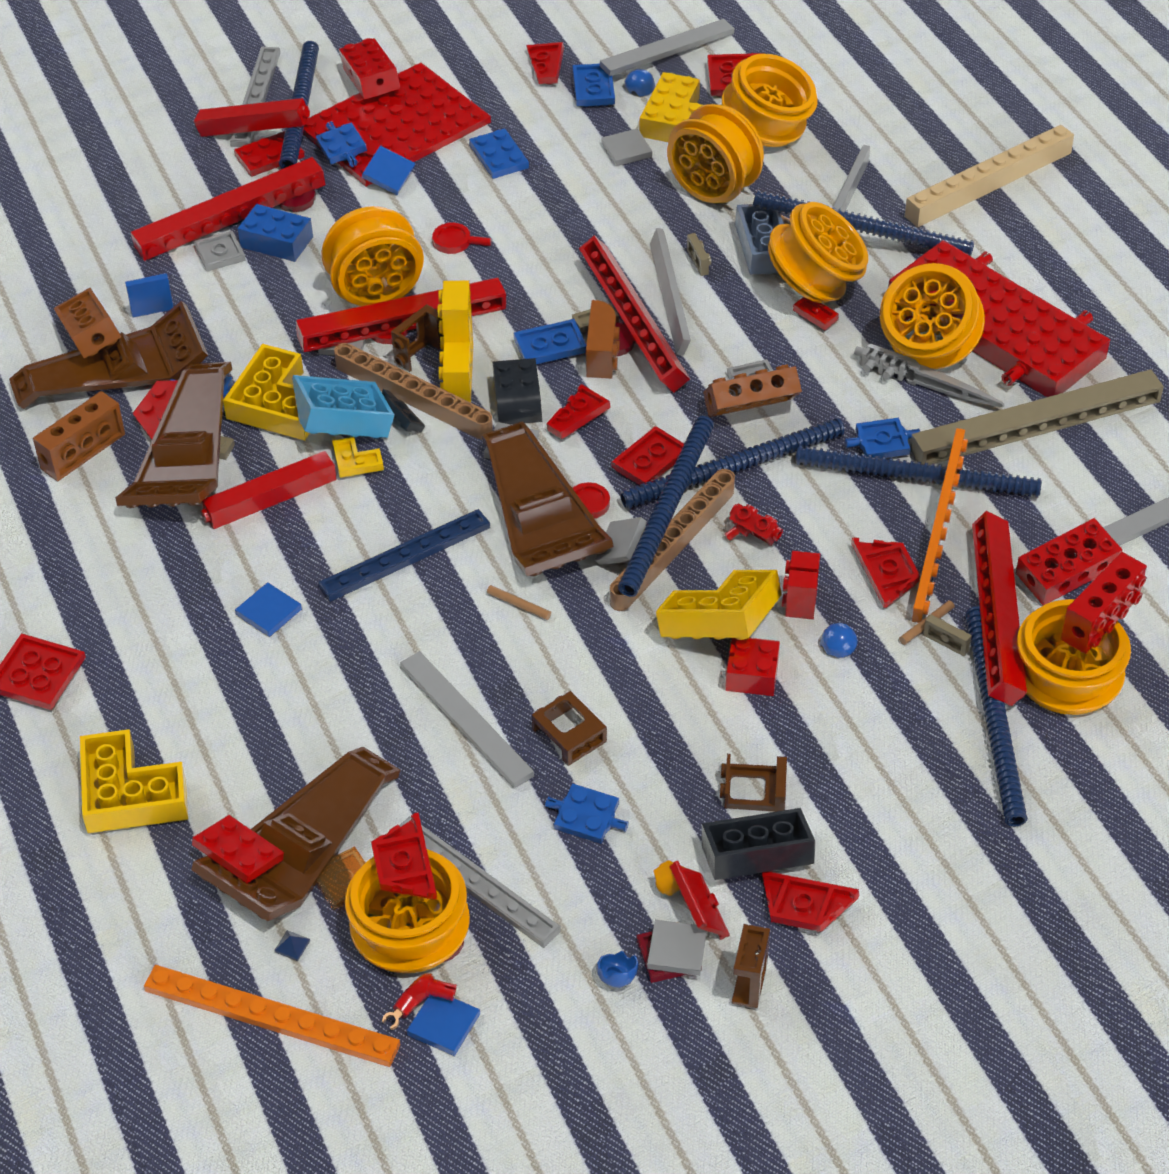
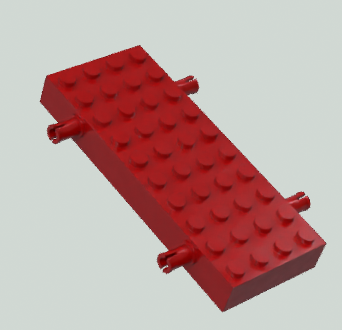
[888,240,1110,397]

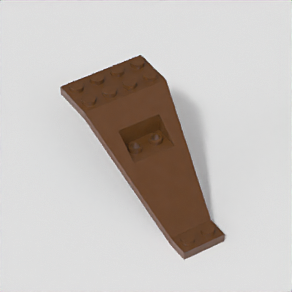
[9,301,208,409]
[115,362,232,508]
[481,421,614,576]
[191,747,400,922]

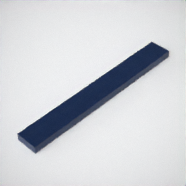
[318,509,490,602]

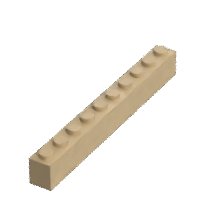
[905,125,1074,228]

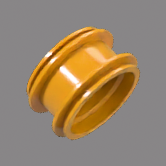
[721,54,818,147]
[667,104,764,203]
[768,202,869,303]
[321,206,424,306]
[880,263,985,369]
[1017,599,1131,715]
[345,849,470,973]

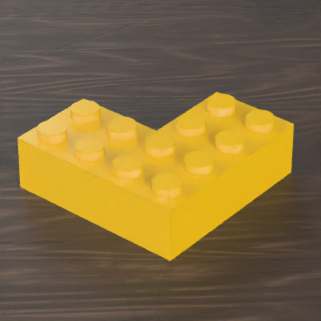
[639,72,703,142]
[438,280,474,403]
[223,344,310,441]
[656,570,782,640]
[80,729,189,833]

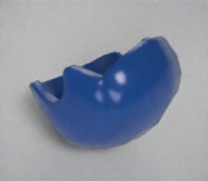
[624,69,656,97]
[820,623,858,658]
[596,951,639,988]

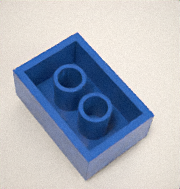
[238,204,313,262]

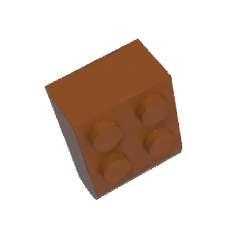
[586,300,620,379]

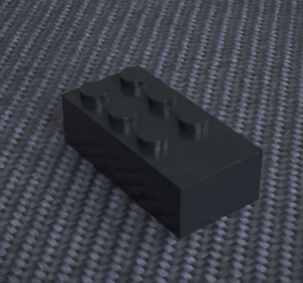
[702,808,815,880]

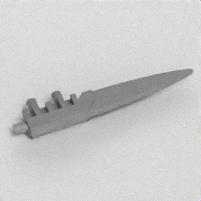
[854,344,1004,407]

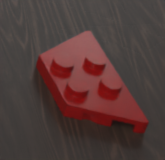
[133,380,178,440]
[851,537,920,608]
[371,813,437,900]
[762,871,860,932]

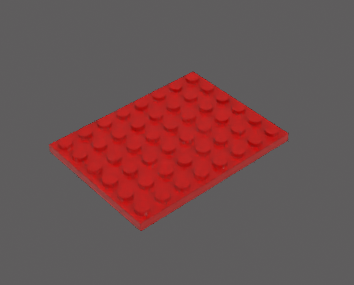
[303,62,491,187]

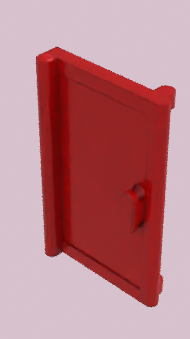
[669,861,730,940]

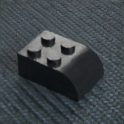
[492,358,542,425]

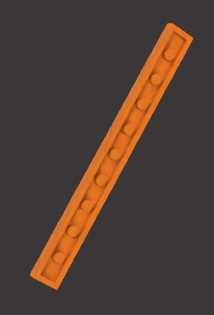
[912,428,968,623]
[144,964,400,1067]

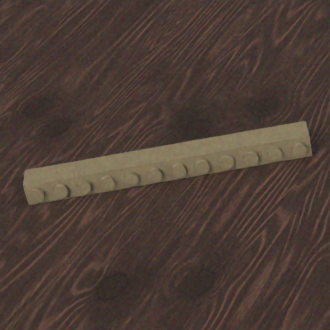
[910,369,1164,465]

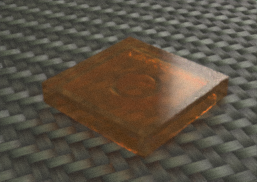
[317,846,366,910]

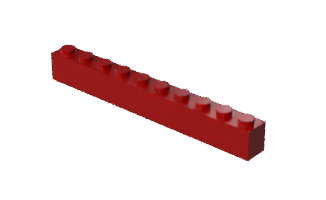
[131,157,326,261]
[579,235,690,392]
[296,278,506,352]
[972,511,1027,706]

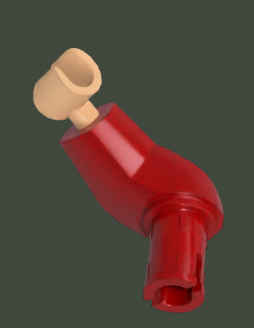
[382,973,457,1030]

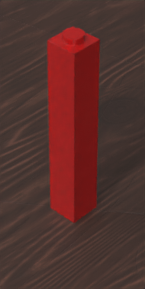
[194,98,310,137]
[201,451,337,529]

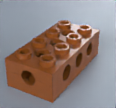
[54,288,121,358]
[703,364,802,417]
[33,391,125,482]

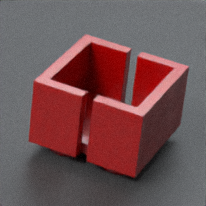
[782,551,820,620]
[726,638,780,696]

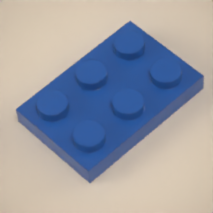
[573,63,615,107]
[469,128,529,179]
[513,319,586,364]

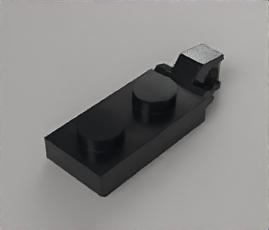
[381,389,425,433]

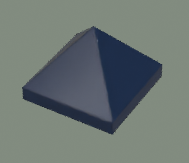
[274,930,310,961]

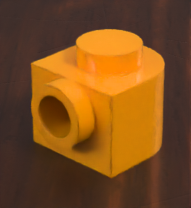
[653,860,683,896]

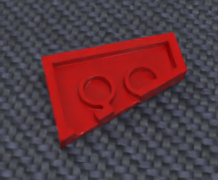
[526,42,564,84]
[546,384,611,439]

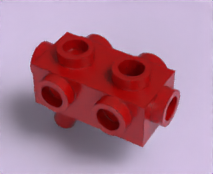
[725,503,783,546]

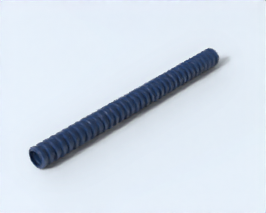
[279,41,319,169]
[753,189,974,256]
[618,416,714,597]
[620,417,845,510]
[796,446,1042,498]
[965,606,1028,827]

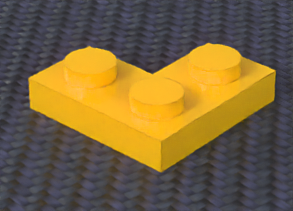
[332,437,384,478]

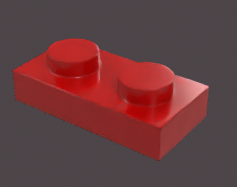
[793,297,839,330]

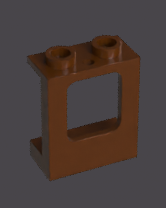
[391,304,444,372]
[532,691,607,766]
[720,753,787,812]
[732,924,770,1008]

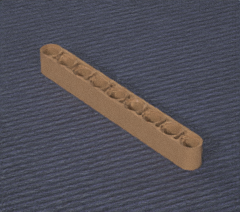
[334,343,493,440]
[610,469,735,611]

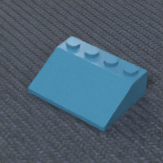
[292,375,394,438]

